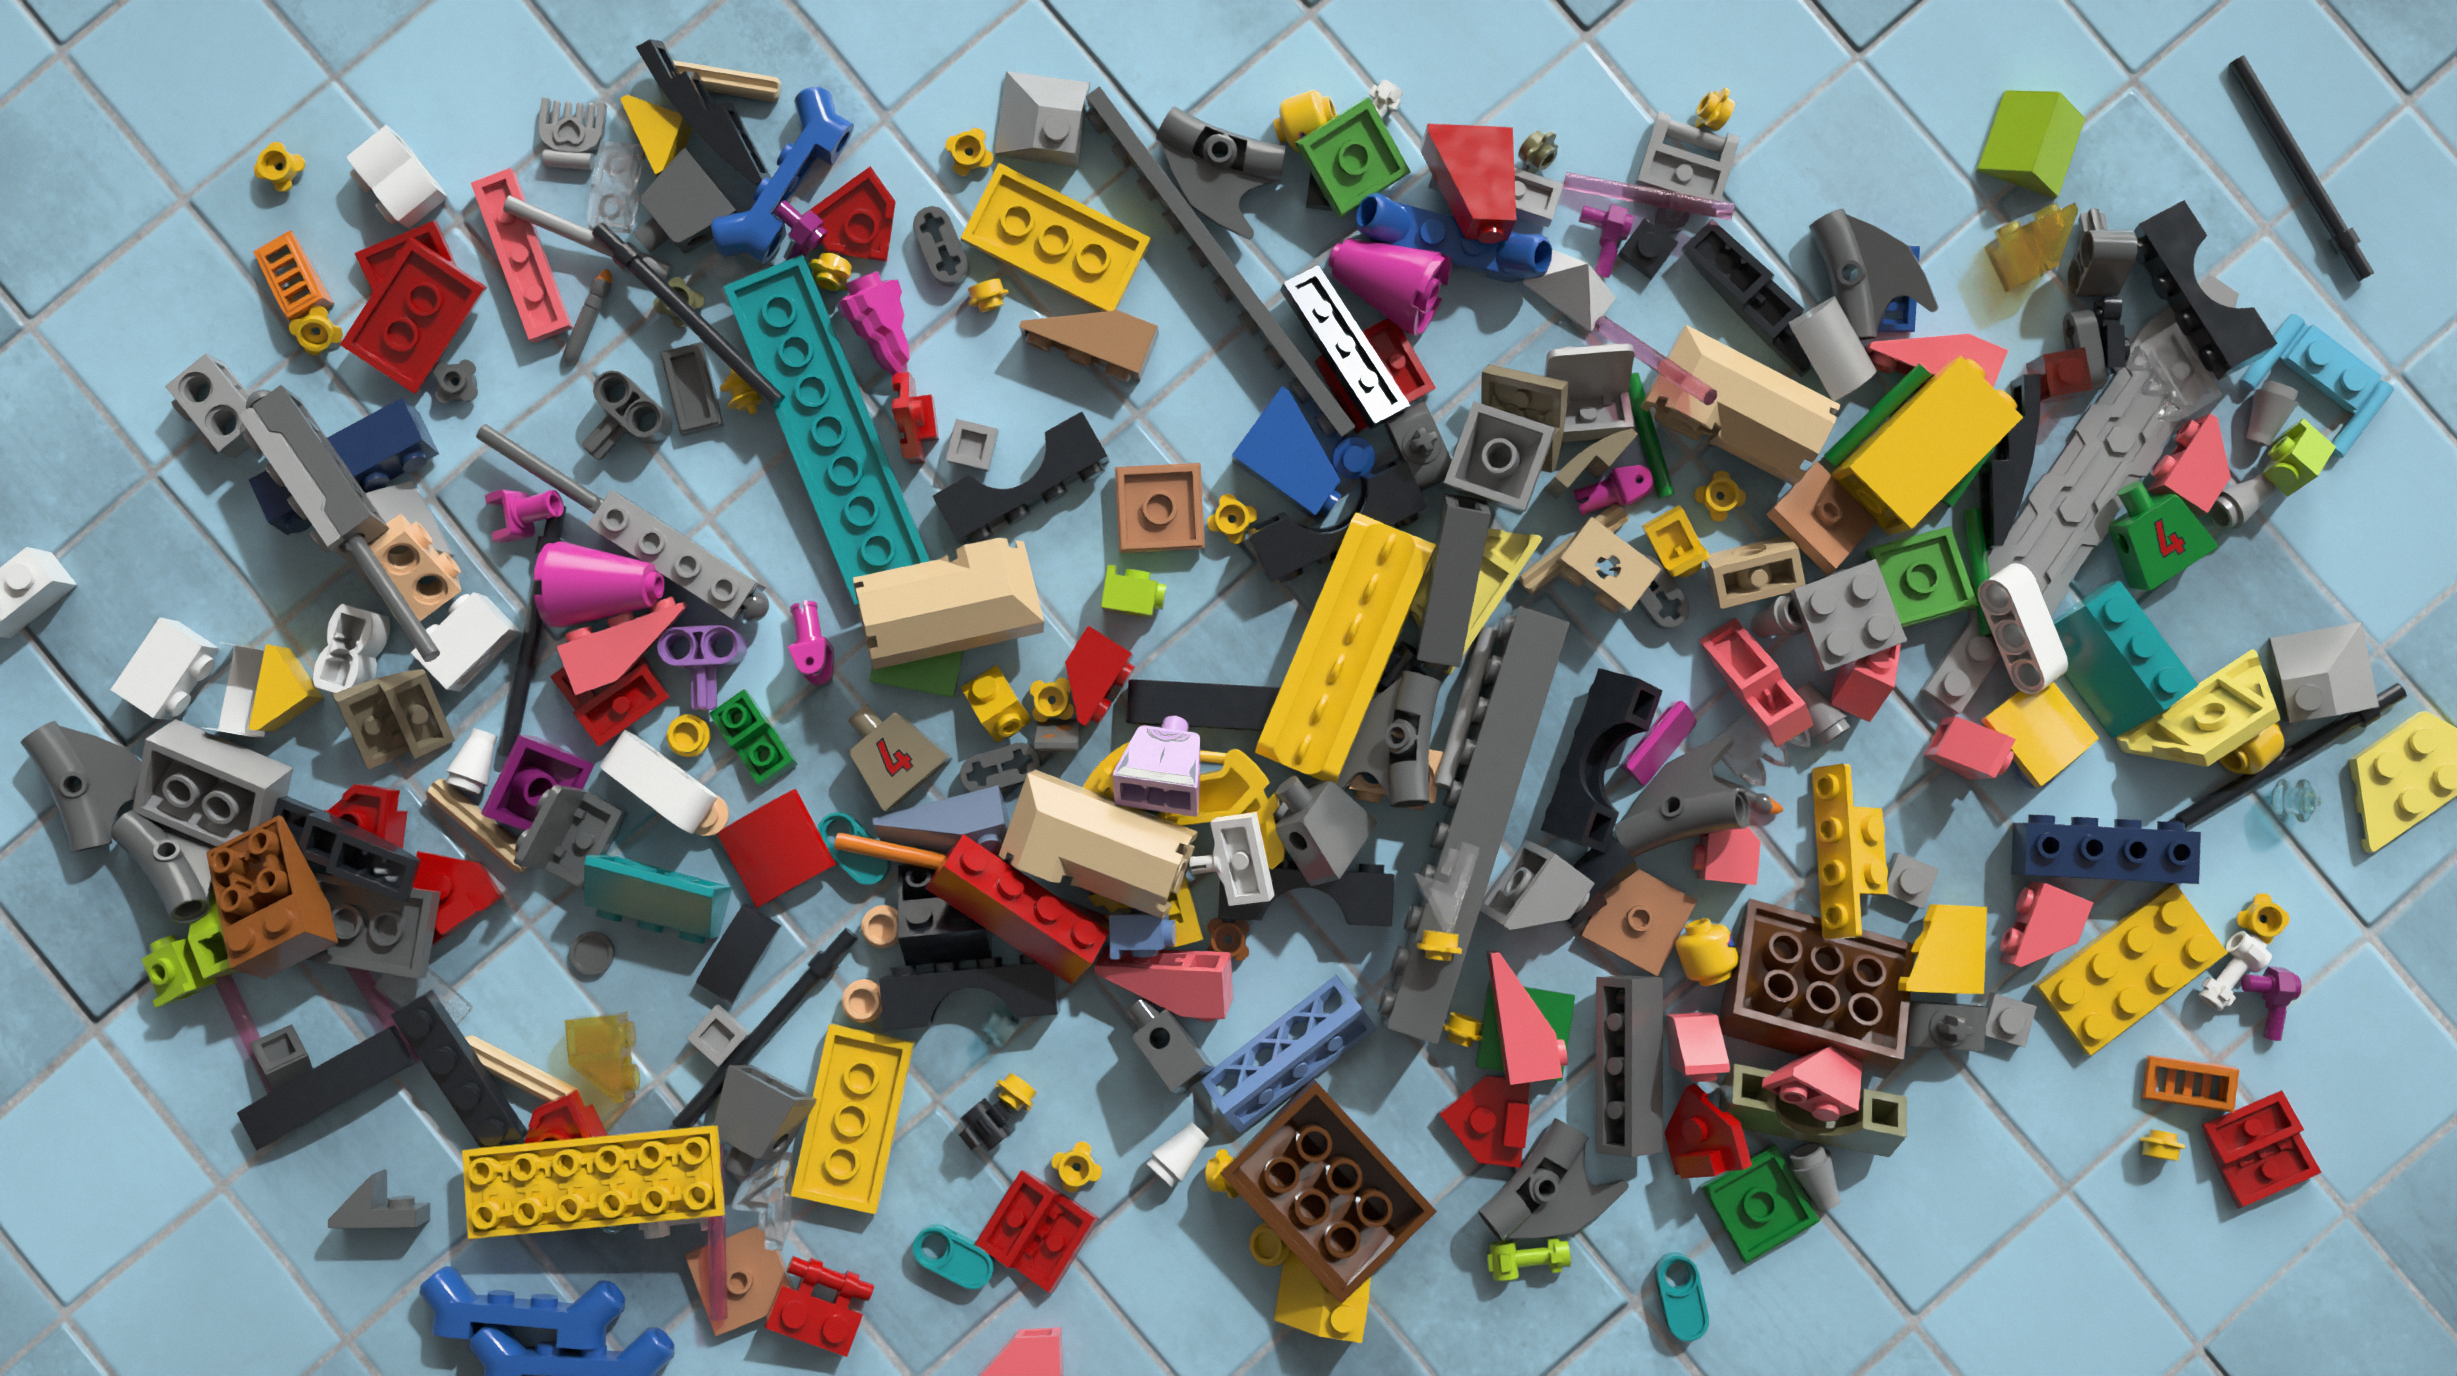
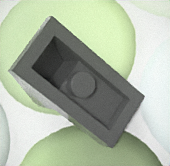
[328,1169,430,1228]

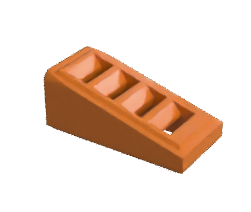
[253,230,334,321]
[2141,1055,2239,1113]

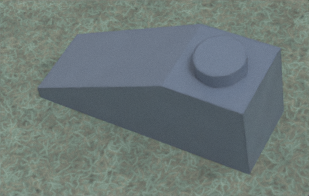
[872,785,1010,856]

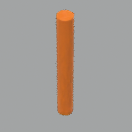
[835,833,946,870]

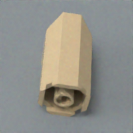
[1640,325,1840,486]
[853,538,1044,670]
[999,770,1198,919]

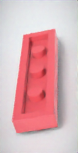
[471,168,573,343]

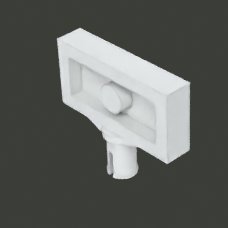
[1190,812,1275,906]

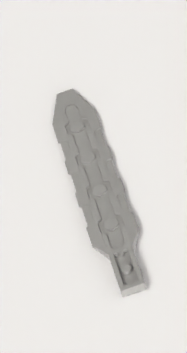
[1920,276,2239,715]

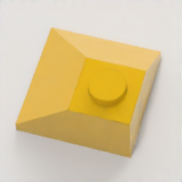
[1274,1251,1371,1343]

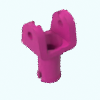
[1573,465,1653,516]
[485,490,564,543]
[788,601,834,685]

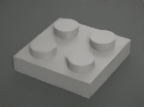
[1790,559,1907,672]

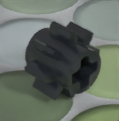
[1380,641,1428,688]
[958,1098,1014,1152]

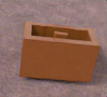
[206,815,338,979]

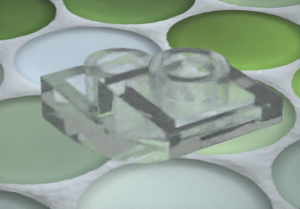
[587,141,646,234]
[374,968,473,1026]

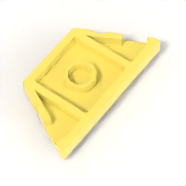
[1409,528,1543,675]
[2116,649,2280,767]
[2349,711,2457,853]

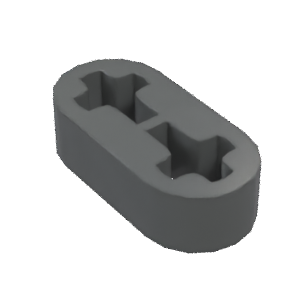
[913,206,970,287]
[2063,309,2107,392]
[1637,555,1689,629]
[960,743,1041,792]

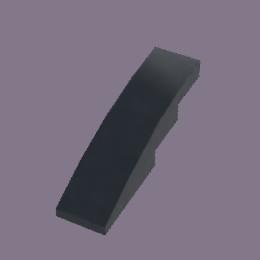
[636,39,771,185]
[1681,219,1813,377]
[1979,374,2041,551]
[272,796,421,902]
[237,1025,415,1151]

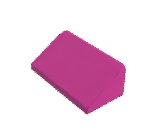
[1620,700,1697,786]

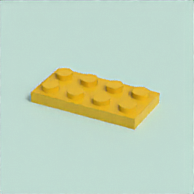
[961,163,1151,312]
[2033,883,2228,1056]
[791,1023,915,1214]

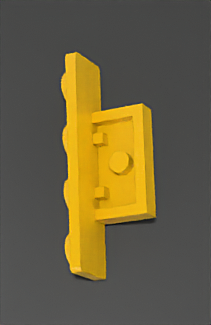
[1812,764,1888,939]

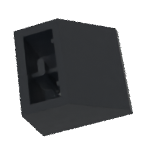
[898,865,992,966]

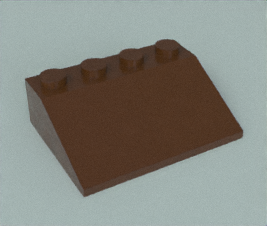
[1719,898,1914,1079]
[1220,1078,1437,1304]

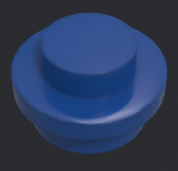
[1332,436,1375,479]

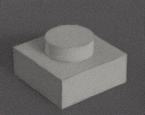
[946,419,999,472]
[1885,853,1939,909]
[1986,992,2037,1048]
[686,1005,751,1067]

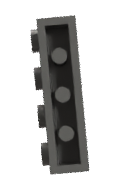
[1596,975,1663,1157]

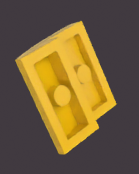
[1981,682,2099,788]

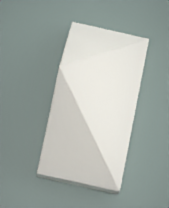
[1522,249,1616,333]

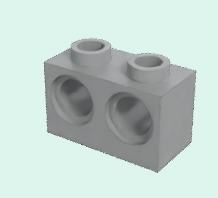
[165,354,251,458]

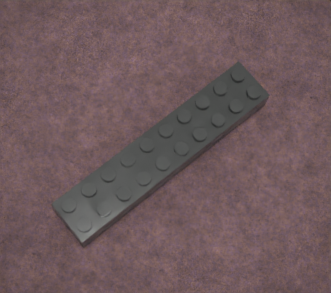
[1377,606,1570,1044]

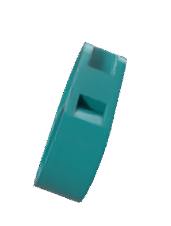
[818,812,891,885]
[913,1224,995,1289]
[1655,1252,1709,1341]

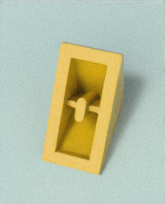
[620,95,692,177]
[249,644,324,732]

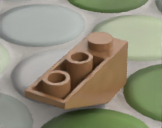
[1019,310,1159,382]

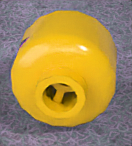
[1273,90,1337,153]
[2219,722,2285,775]
[1675,918,1739,986]

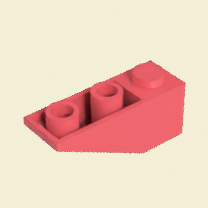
[1864,334,2008,388]
[556,597,689,695]

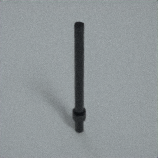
[2228,55,2374,282]
[592,222,785,408]
[498,506,567,757]
[2175,683,2407,829]
[672,927,858,1129]

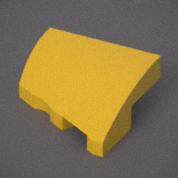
[1898,904,1987,994]

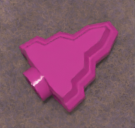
[836,271,910,376]

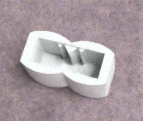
[346,125,448,229]
[313,604,390,693]

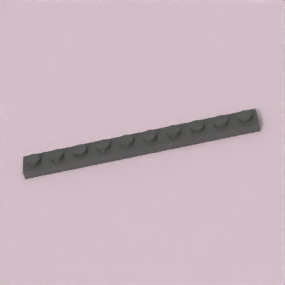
[1085,86,1355,442]

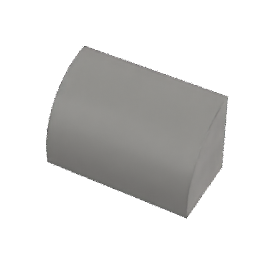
[1788,296,1877,402]

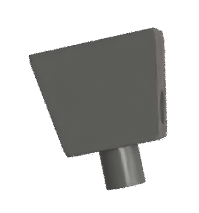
[634,148,738,254]
[1276,776,1377,886]
[1126,997,1215,1094]
[713,1065,817,1176]

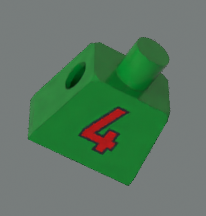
[2108,481,2219,591]

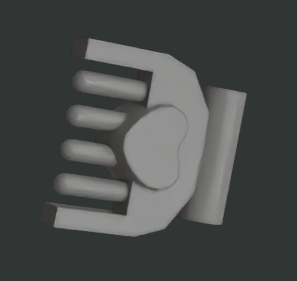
[538,98,607,171]

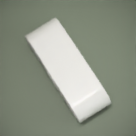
[1978,564,2068,695]
[600,730,718,834]

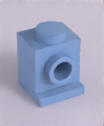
[1109,908,1176,959]

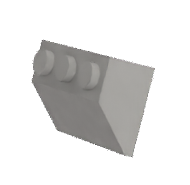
[132,719,293,847]

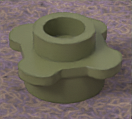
[1518,131,1558,174]
[653,277,705,328]

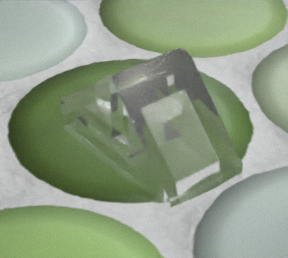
[1412,842,1480,933]
[731,1152,793,1251]

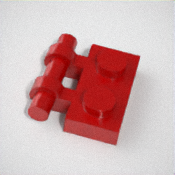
[764,1256,874,1357]

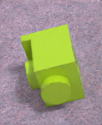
[2262,418,2336,497]
[1101,565,1167,619]
[141,935,217,1008]

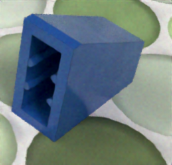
[1232,386,1342,520]

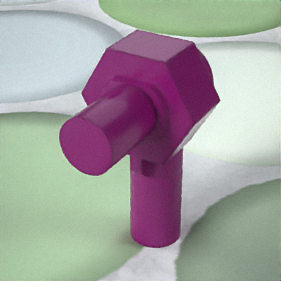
[774,200,828,261]
[1578,204,1634,278]
[2241,966,2302,1041]

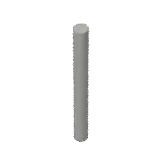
[503,195,672,280]
[1434,627,1496,790]

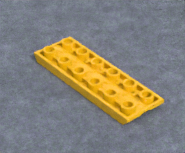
[1255,513,1437,784]
[462,1125,725,1239]

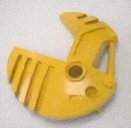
[1082,742,1286,947]

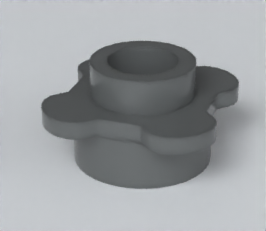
[433,359,478,404]

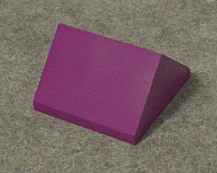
[481,734,595,830]

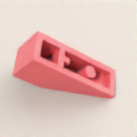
[1094,946,1233,1022]
[1486,950,1568,1085]

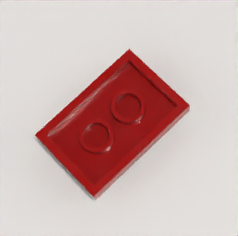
[339,237,488,394]

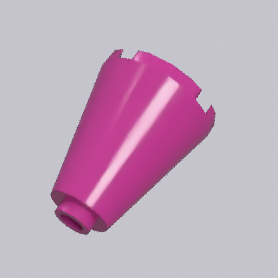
[1328,238,1452,336]
[534,541,664,628]

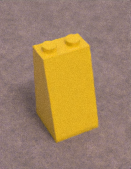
[1831,356,2023,536]

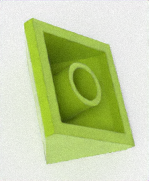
[1976,90,2085,199]

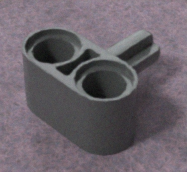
[2068,208,2137,297]
[582,370,673,460]
[1384,402,1452,491]
[1905,1001,1987,1051]

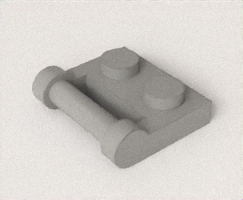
[1635,111,1740,210]

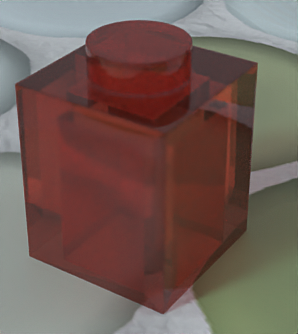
[2026,347,2093,404]

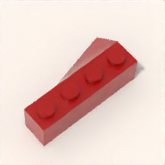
[925,834,1109,984]

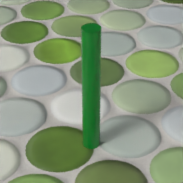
[1824,363,1931,467]
[1628,372,1675,499]
[1964,508,1993,637]

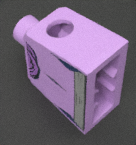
[1113,716,1201,817]

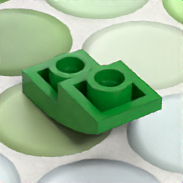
[709,689,798,788]

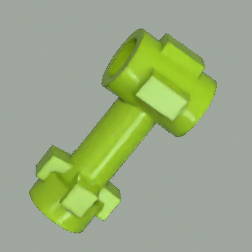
[1486,1237,1571,1281]

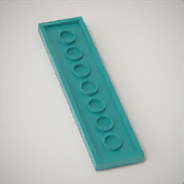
[723,254,931,605]

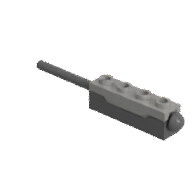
[238,385,440,662]
[476,424,769,623]

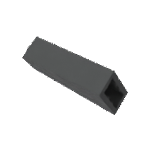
[1416,493,1491,671]

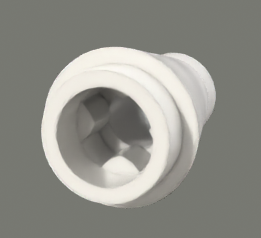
[446,728,498,795]
[1146,1121,1209,1188]

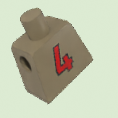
[848,704,952,811]

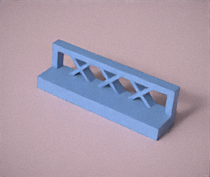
[1200,975,1377,1133]

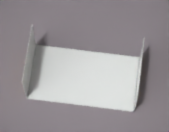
[201,642,265,738]

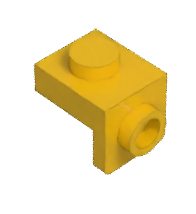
[1641,505,1710,578]
[960,664,1032,742]

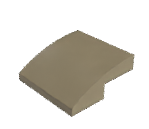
[1481,364,1568,473]
[1543,428,1638,499]
[333,669,455,770]

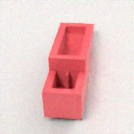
[1699,618,1814,748]

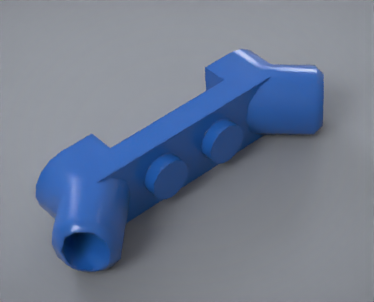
[711,87,854,264]
[1355,193,1552,283]
[419,1266,625,1350]
[468,1323,675,1376]

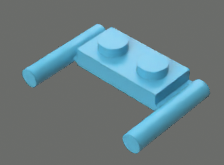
[2239,314,2394,458]

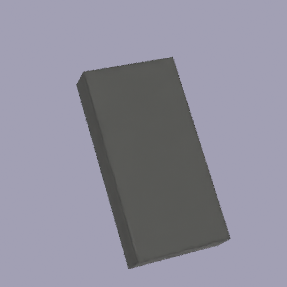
[660,342,724,436]

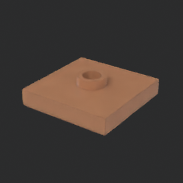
[1766,461,1877,575]
[1115,463,1205,554]
[1579,869,1698,977]
[685,1220,794,1337]

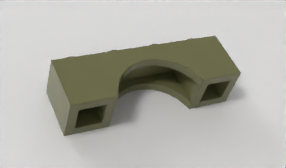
[1719,1064,1907,1157]

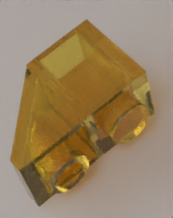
[1984,203,2079,293]
[565,1011,640,1103]

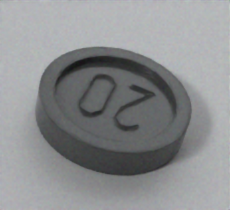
[570,931,615,975]

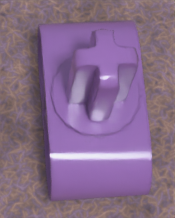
[657,625,748,711]

